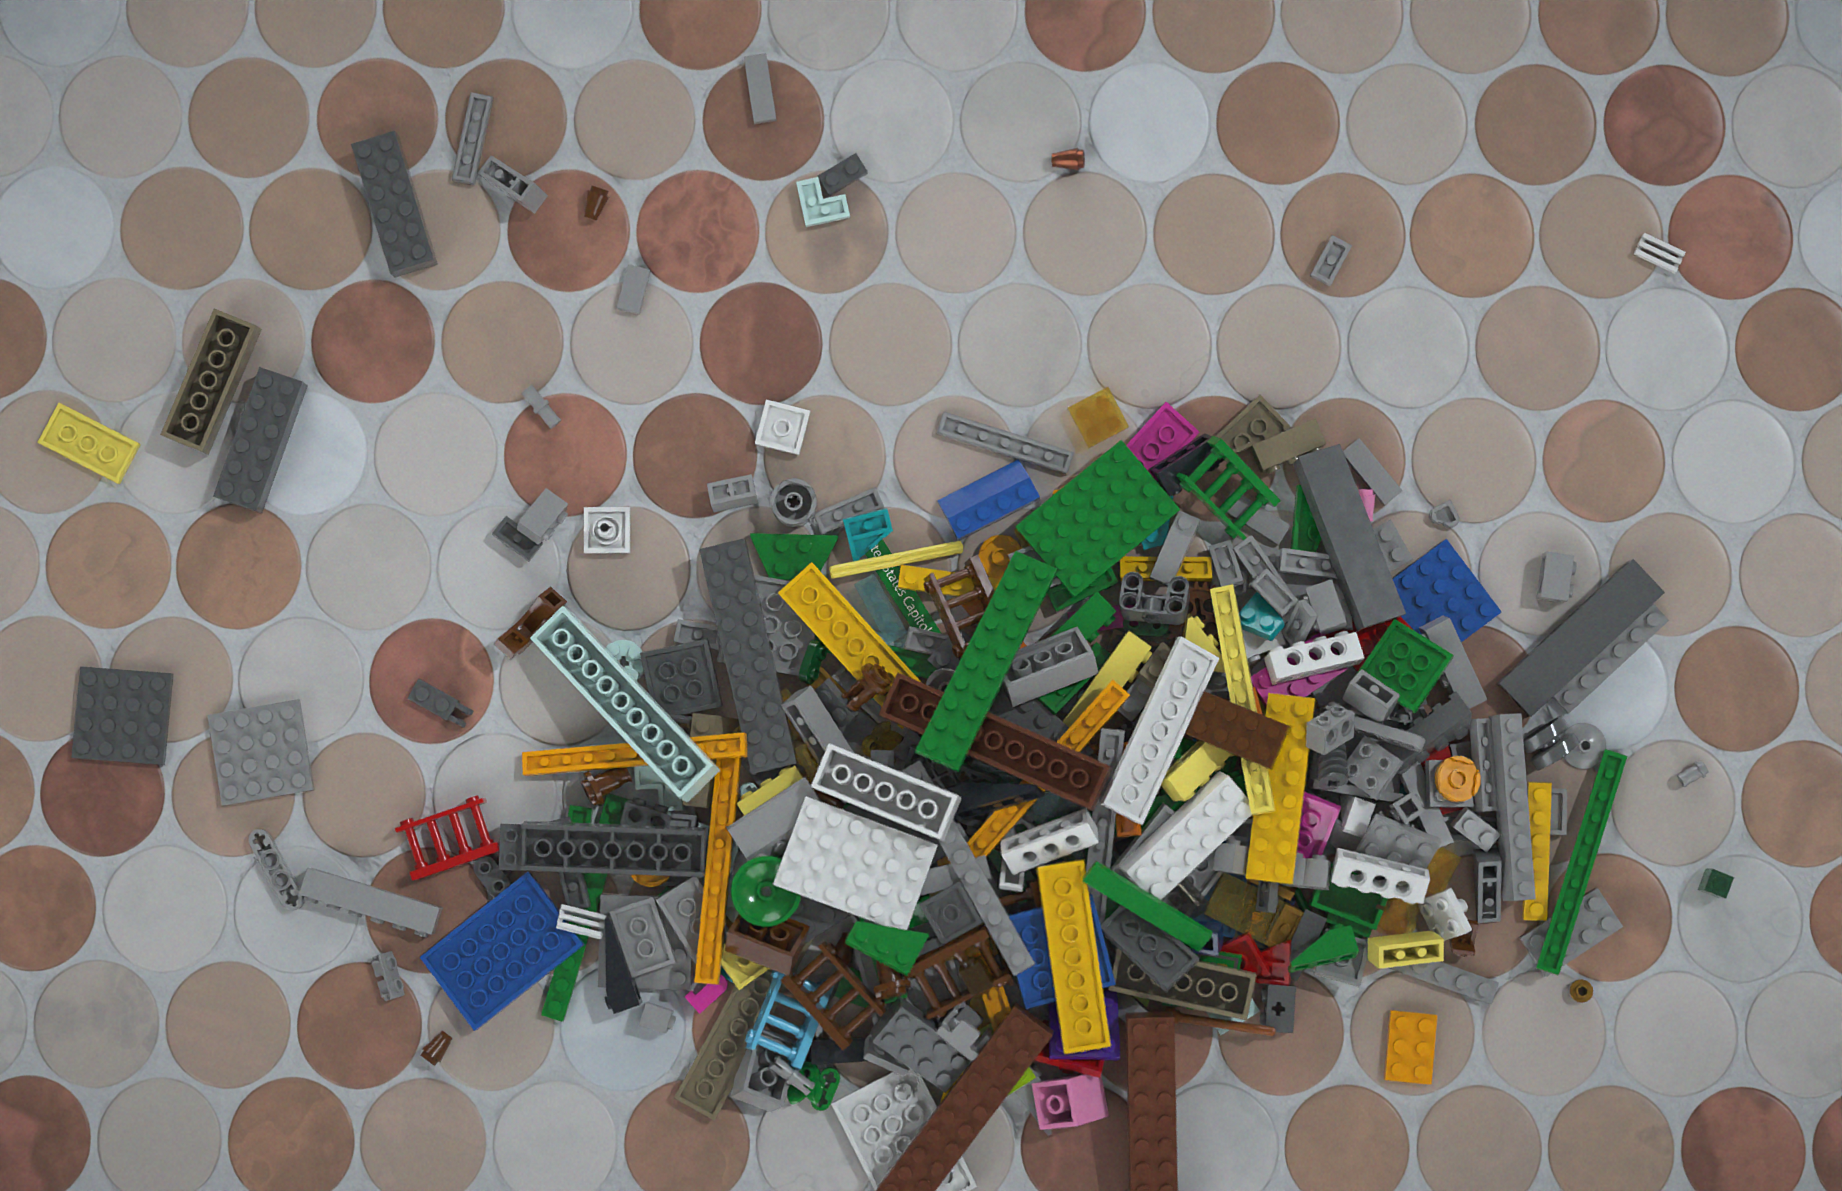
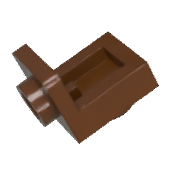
[1450,920,1478,957]

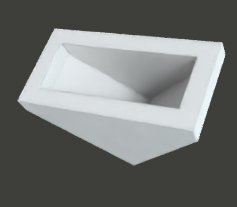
[1340,794,1375,838]
[998,857,1024,892]

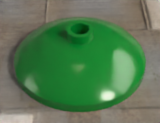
[731,856,801,927]

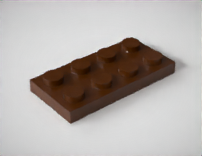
[1185,691,1290,770]

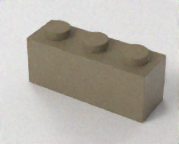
[1250,419,1326,474]

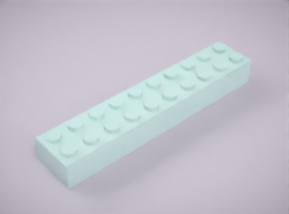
[530,606,720,803]

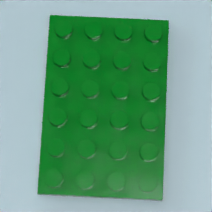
[1015,440,1180,598]

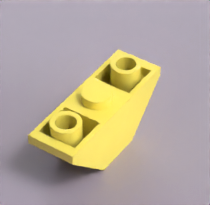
[1183,613,1225,673]

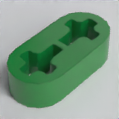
[811,1067,840,1111]

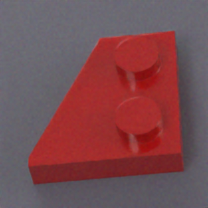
[1255,940,1291,986]

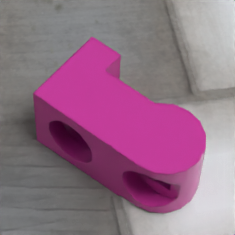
[684,974,728,1014]

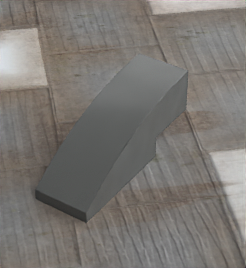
[1291,909,1327,981]

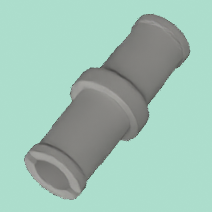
[521,385,561,429]
[769,1056,815,1095]

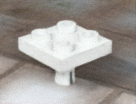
[584,507,631,554]
[1417,888,1472,941]

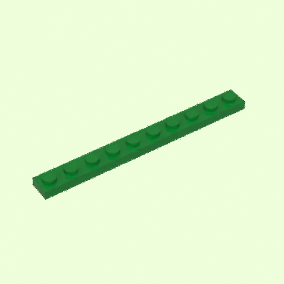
[1536,749,1628,976]
[541,793,631,1022]

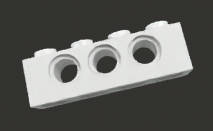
[1264,631,1364,685]
[1001,808,1099,875]
[1331,848,1430,904]

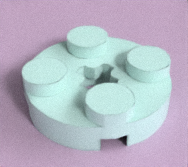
[606,640,644,681]

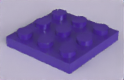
[1047,990,1120,1060]

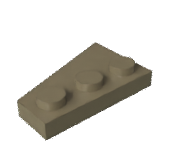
[1216,395,1292,454]

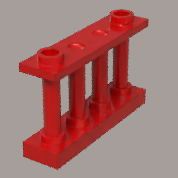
[395,795,500,881]

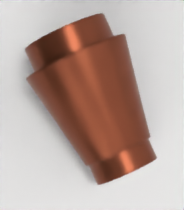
[1052,148,1085,170]

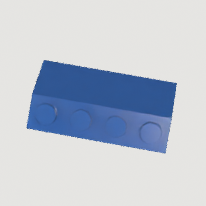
[937,459,1040,541]

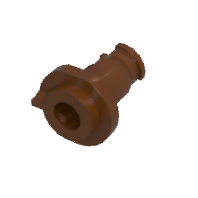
[842,663,891,712]
[580,767,633,806]
[873,961,911,1000]

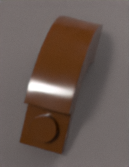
[494,586,567,660]

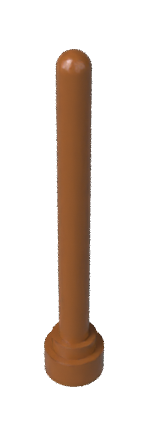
[1165,1006,1276,1036]

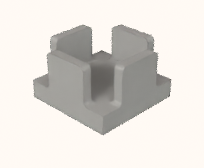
[936,1004,992,1062]

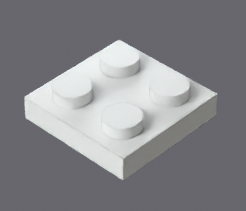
[755,400,811,456]

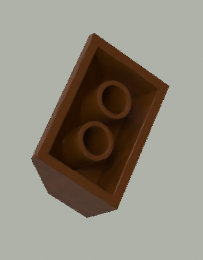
[725,914,810,976]

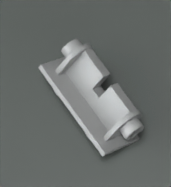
[371,951,405,1001]

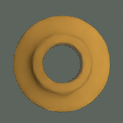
[1570,979,1593,1003]

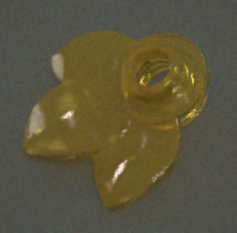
[861,721,904,763]
[1379,897,1419,934]

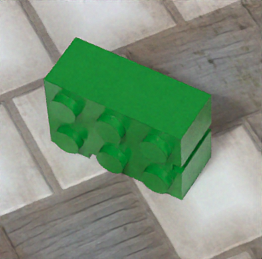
[1308,864,1388,930]

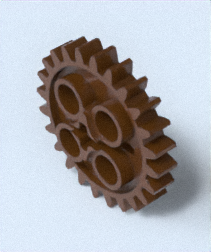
[1167,581,1220,650]

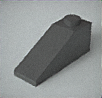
[1473,848,1502,923]

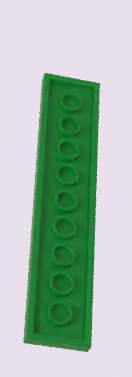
[916,551,1057,772]

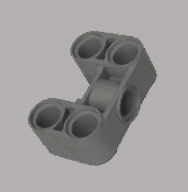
[1119,572,1190,625]

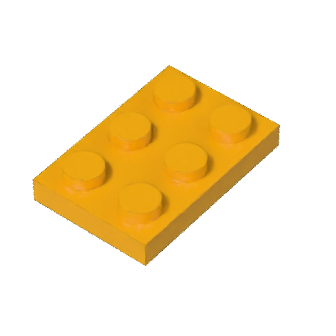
[1384,1010,1437,1085]

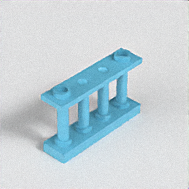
[745,970,834,1069]

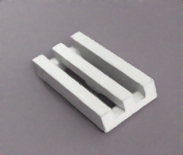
[1634,233,1686,274]
[556,904,607,939]

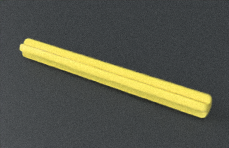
[829,541,963,579]

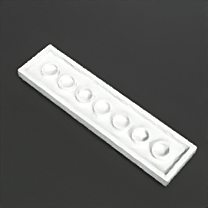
[1100,637,1219,825]

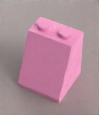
[1032,1073,1109,1130]

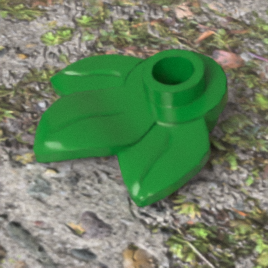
[787,1062,823,1105]

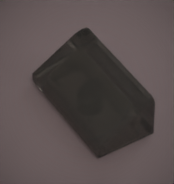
[1166,877,1208,919]

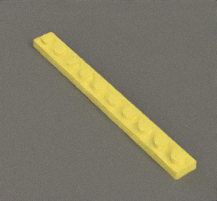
[1210,584,1275,815]

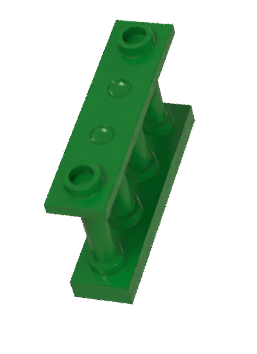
[1176,436,1281,541]

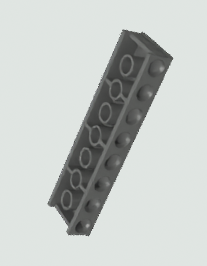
[1293,444,1406,632]
[1496,559,1665,717]
[520,821,708,877]

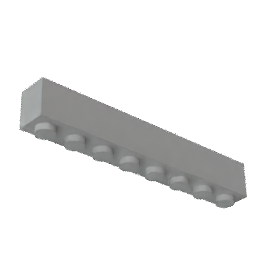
[1489,713,1536,901]

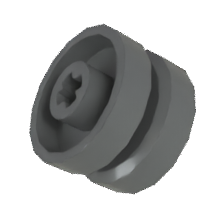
[1523,716,1580,771]

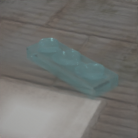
[854,573,908,644]

